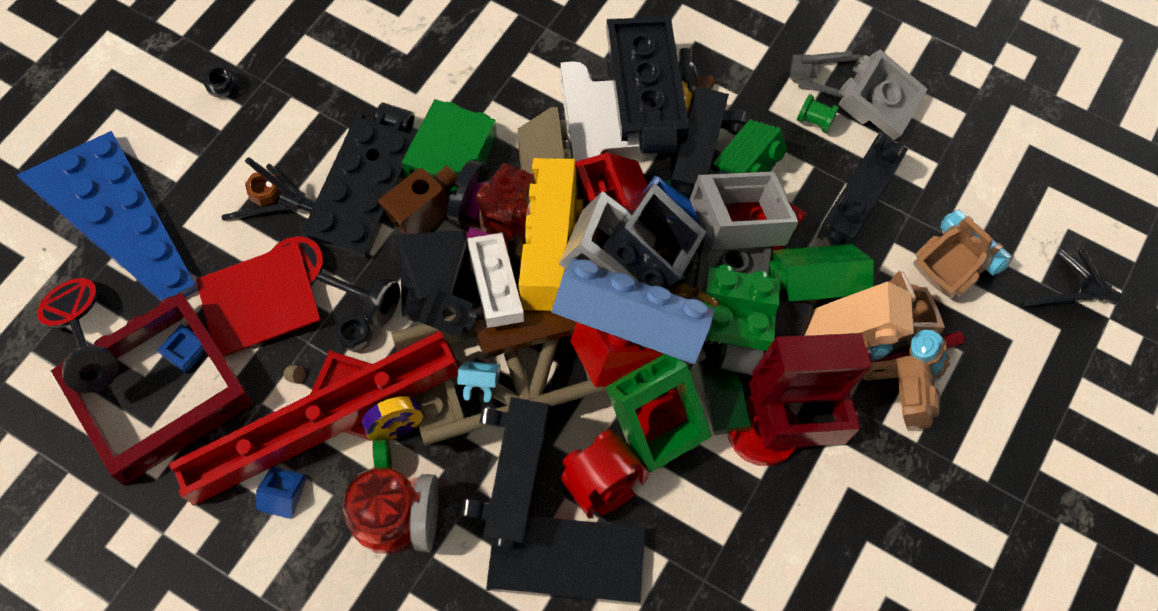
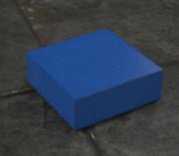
[156,324,206,373]

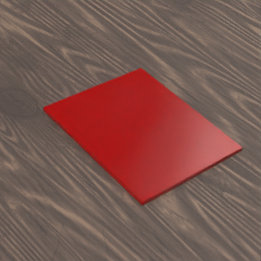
[196,242,321,357]

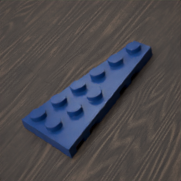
[17,131,198,301]

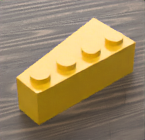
[519,158,585,311]

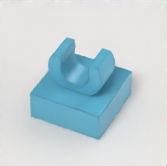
[458,361,501,402]

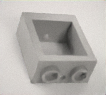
[690,172,798,250]
[559,191,657,282]

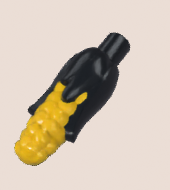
[678,48,698,118]

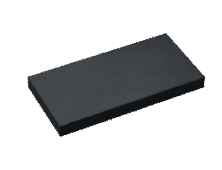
[486,516,646,606]

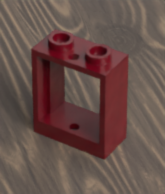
[752,333,872,405]
[749,377,860,449]

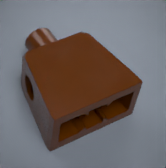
[378,165,457,234]

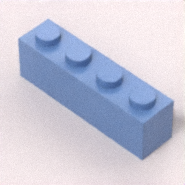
[551,258,714,365]

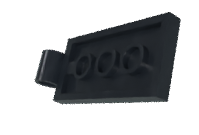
[606,16,689,154]
[301,102,418,259]

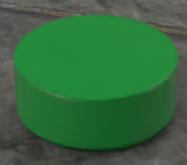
[372,439,392,477]

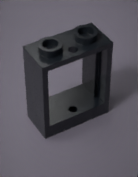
[602,183,706,289]

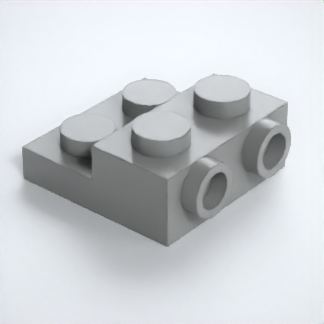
[838,49,928,140]

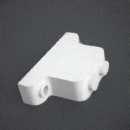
[560,62,651,163]

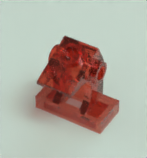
[465,163,534,246]

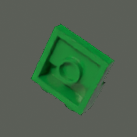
[702,265,780,351]

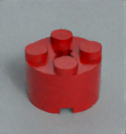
[561,429,649,519]

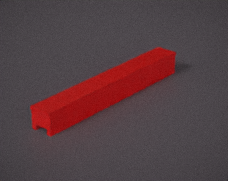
[169,331,460,506]

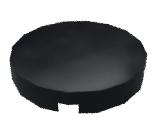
[446,159,488,227]

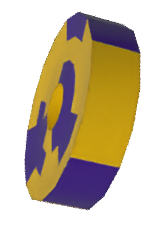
[362,396,423,441]

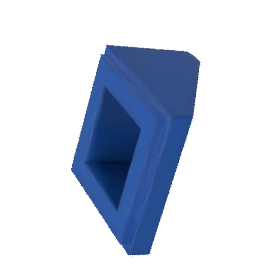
[256,466,307,519]

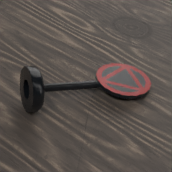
[271,236,400,327]
[37,278,119,393]

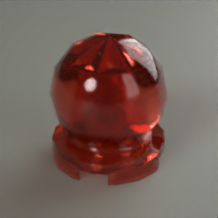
[342,467,419,554]

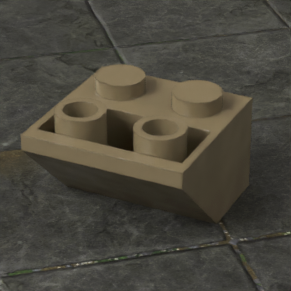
[518,107,571,203]

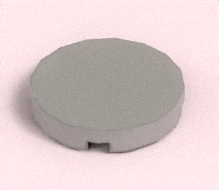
[410,474,439,552]

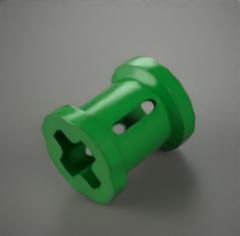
[797,94,839,134]

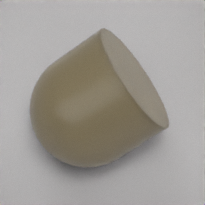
[283,365,306,384]

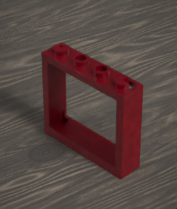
[51,292,254,486]

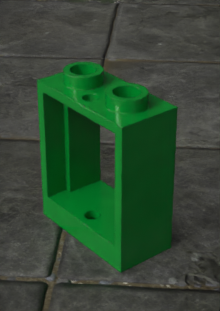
[605,354,712,473]

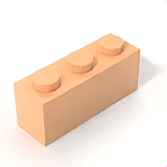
[804,281,914,348]

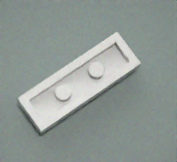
[467,233,524,328]

